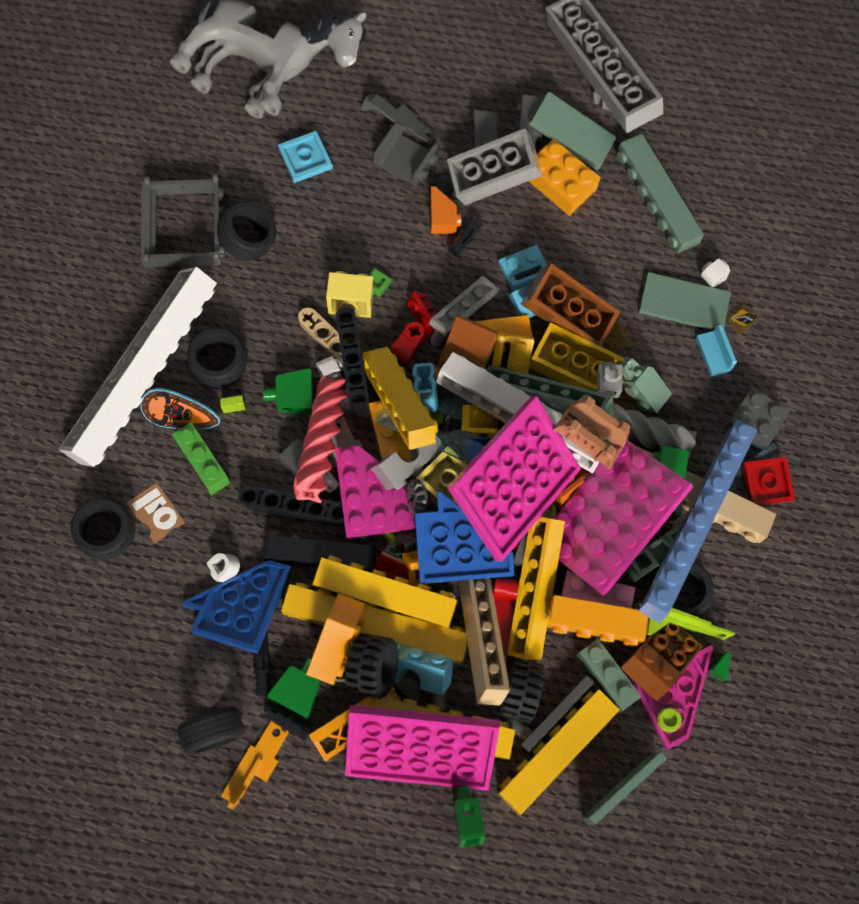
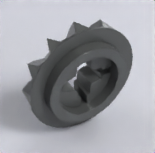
[406,479,428,516]

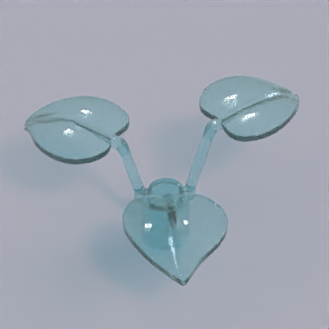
[376,395,474,463]

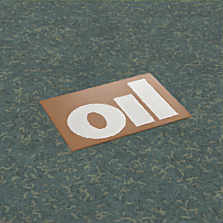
[127,483,185,544]

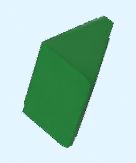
[708,652,731,682]

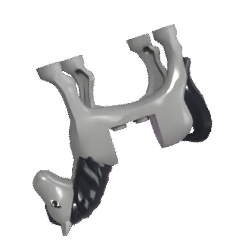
[170,0,367,119]

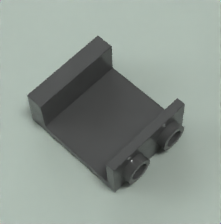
[374,122,439,187]

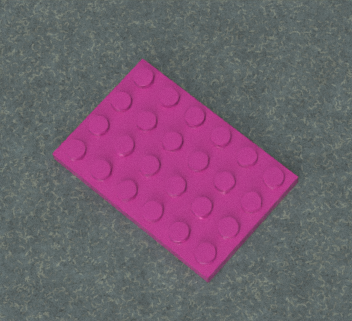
[447,396,581,561]
[554,440,693,596]
[345,705,500,791]

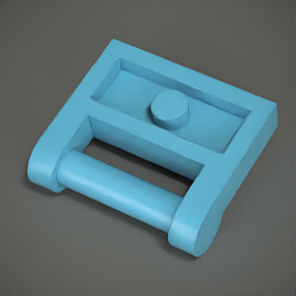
[498,245,547,292]

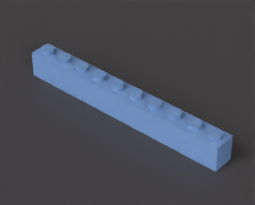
[639,419,757,623]

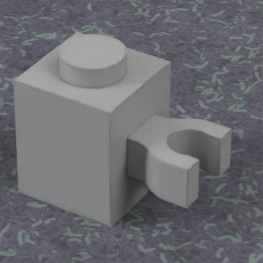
[596,362,622,398]

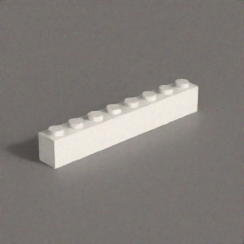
[436,352,610,474]

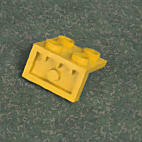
[462,405,500,438]

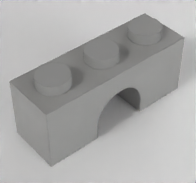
[371,435,445,491]

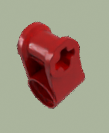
[390,322,424,366]

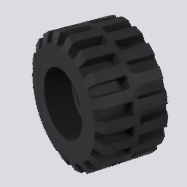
[345,633,398,699]
[500,657,545,723]

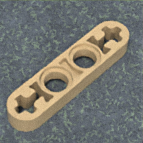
[298,308,363,366]

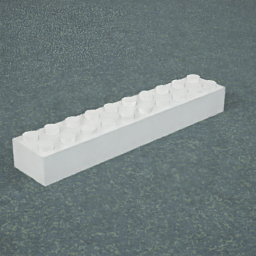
[58,267,217,467]

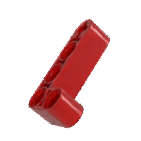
[492,577,519,666]

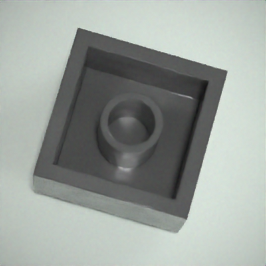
[724,387,790,453]

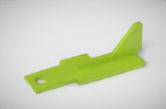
[646,608,735,639]

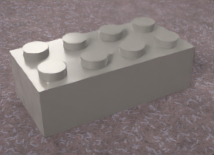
[447,128,543,205]

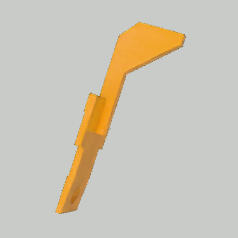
[221,721,289,809]

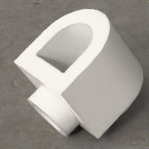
[701,259,730,288]
[316,356,343,380]
[206,553,240,582]

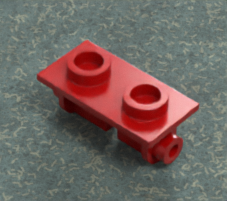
[406,291,437,338]

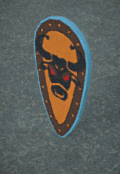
[140,388,220,430]

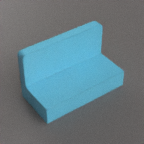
[696,324,737,377]

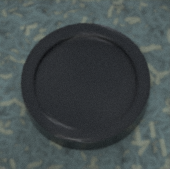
[436,174,455,194]

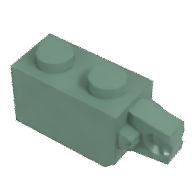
[620,357,672,413]

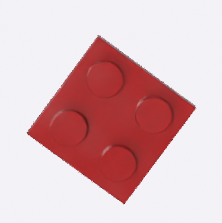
[741,457,795,506]

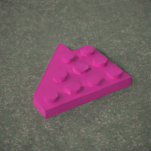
[335,446,431,538]
[621,645,713,750]

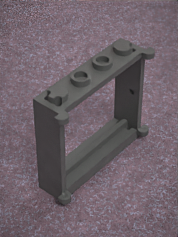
[141,174,225,268]

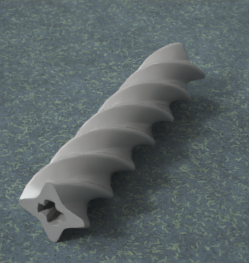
[613,403,697,459]

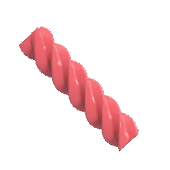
[294,376,348,503]

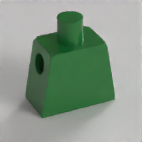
[263,369,313,415]
[267,658,321,720]
[454,786,485,848]

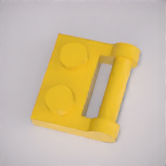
[492,332,534,374]

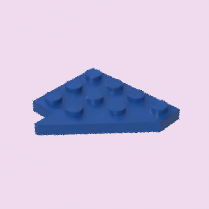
[415,490,514,584]
[182,560,292,654]

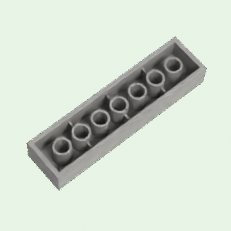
[545,0,663,133]

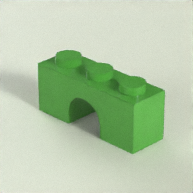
[172,423,230,495]

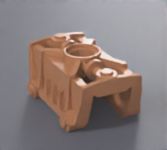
[553,396,630,470]

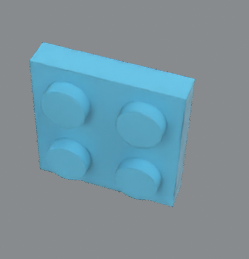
[278,131,333,183]

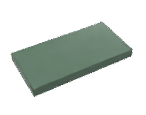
[529,92,616,170]
[639,272,731,331]
[582,752,667,825]

